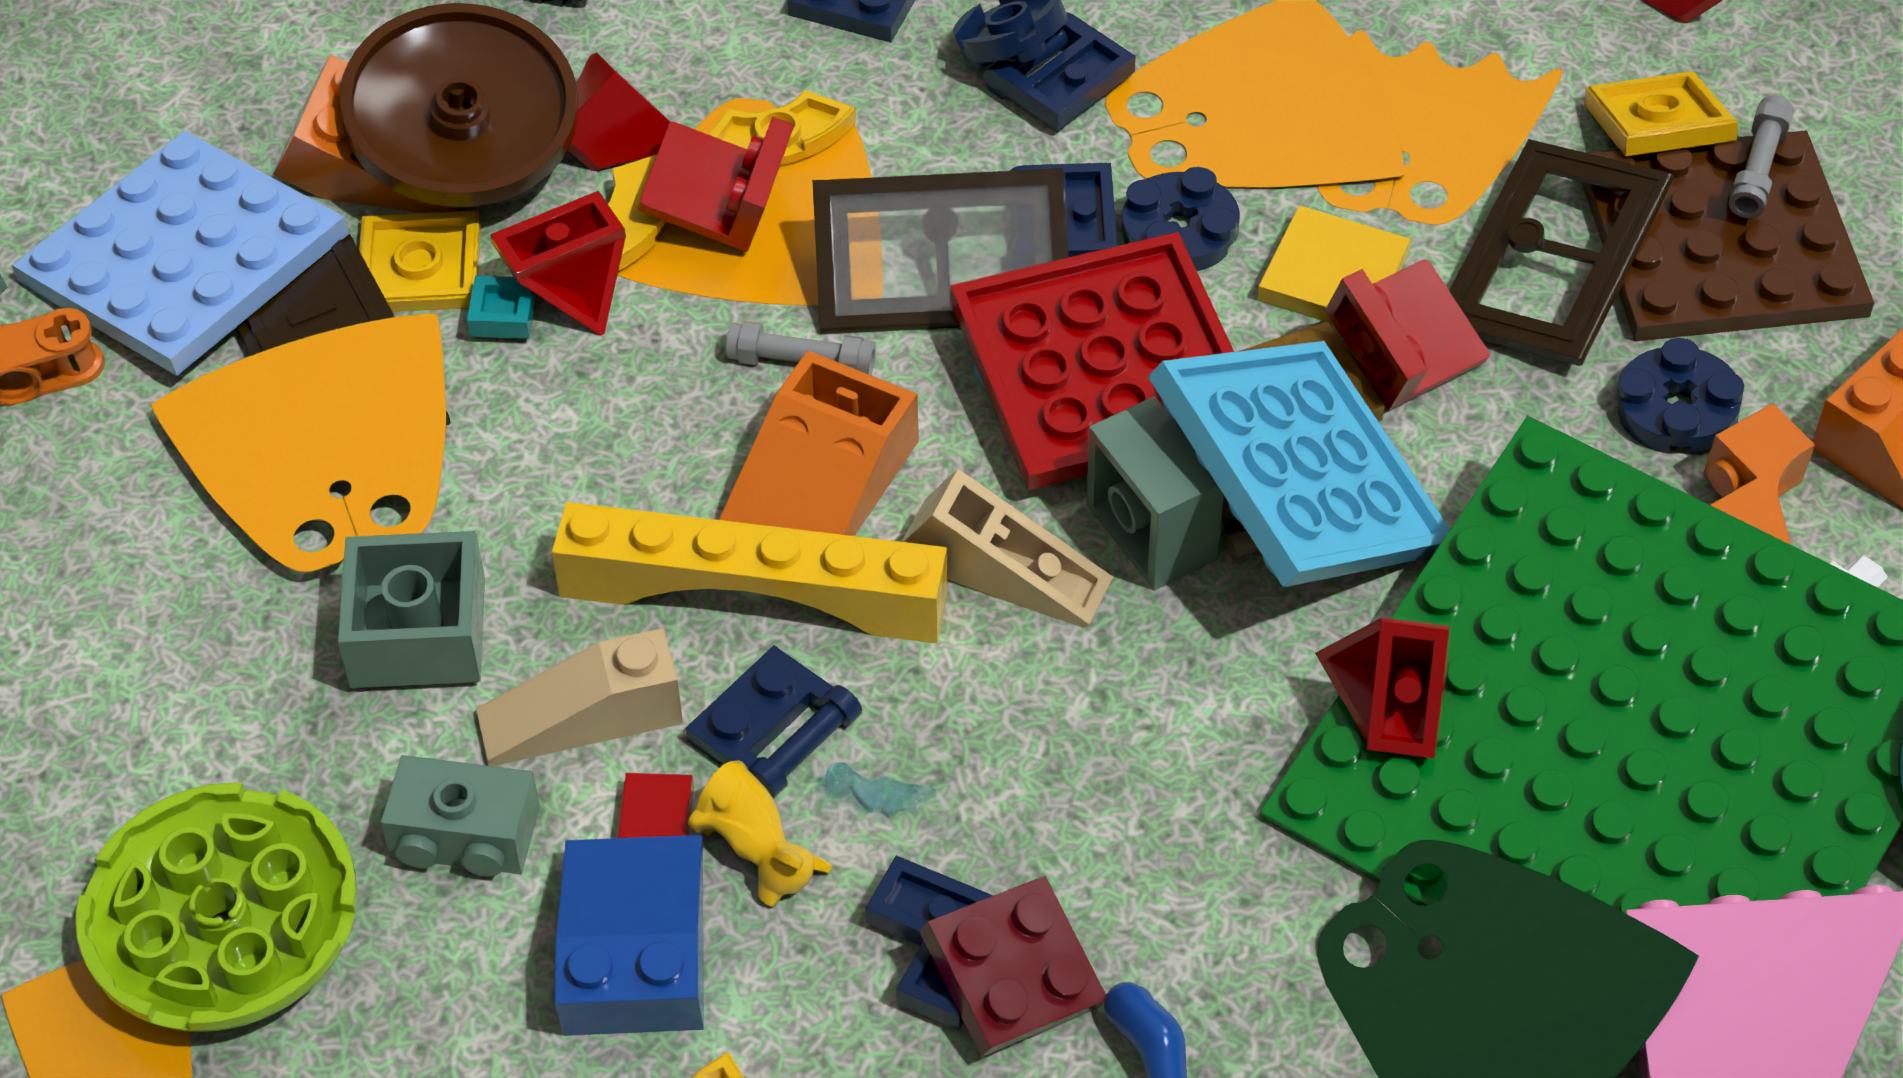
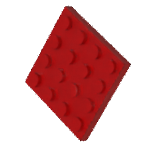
[949,232,1234,490]

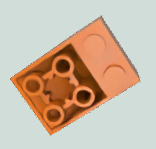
[273,54,458,213]
[719,350,919,536]

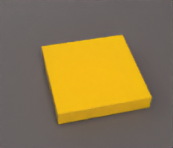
[1585,71,1738,157]
[1257,205,1411,323]
[359,210,481,312]

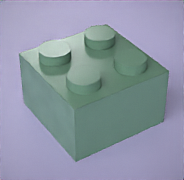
[1086,396,1224,591]
[338,531,485,688]

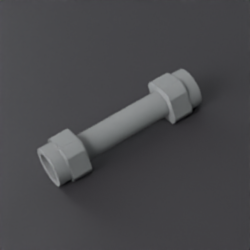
[1729,96,1794,218]
[726,321,876,375]

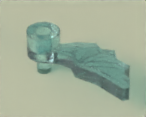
[823,762,936,818]

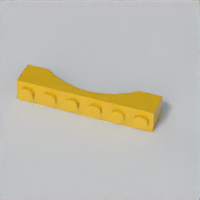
[552,502,948,643]

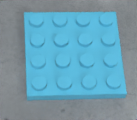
[1148,341,1450,588]

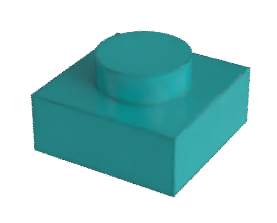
[467,276,537,339]

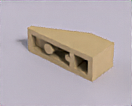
[902,469,1113,628]
[476,628,683,766]

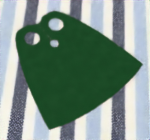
[1318,840,1699,1078]

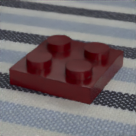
[919,875,1106,1057]

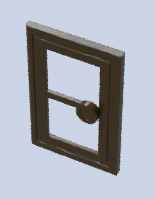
[1449,139,1674,366]

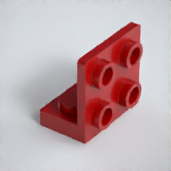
[638,116,794,252]
[1325,259,1490,410]

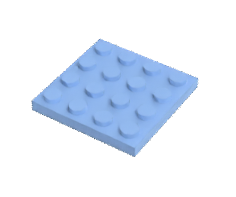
[11,131,350,376]

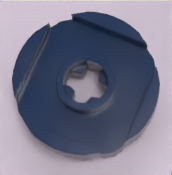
[953,0,1069,69]
[1121,167,1240,271]
[1616,338,1745,454]

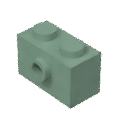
[381,755,540,876]

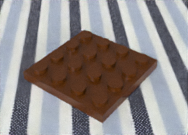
[1582,130,1874,342]

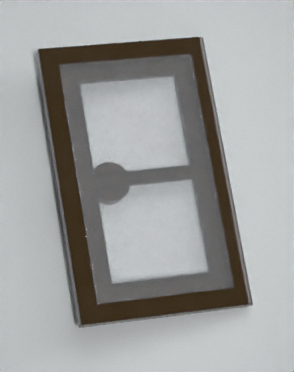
[812,168,1069,334]

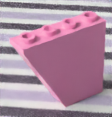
[1626,885,1903,1078]

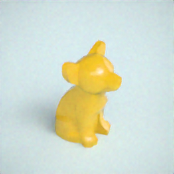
[688,760,833,907]

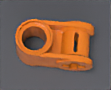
[0,308,105,406]

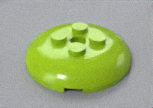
[75,782,357,1032]

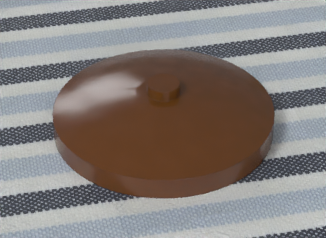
[340,3,578,207]

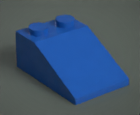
[555,835,704,1036]

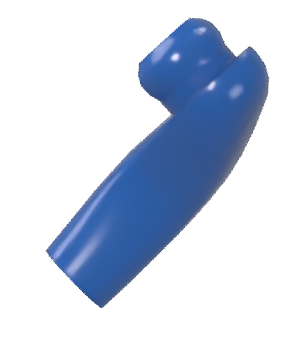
[1104,982,1187,1078]

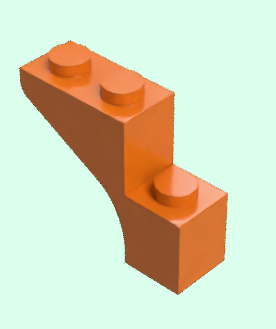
[1703,403,1815,545]

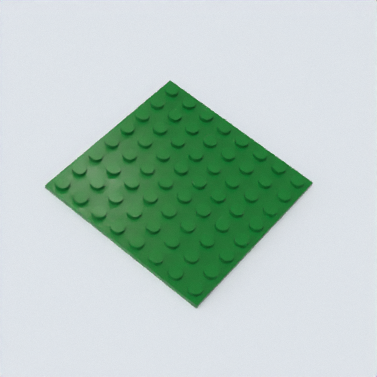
[1260,415,1903,913]

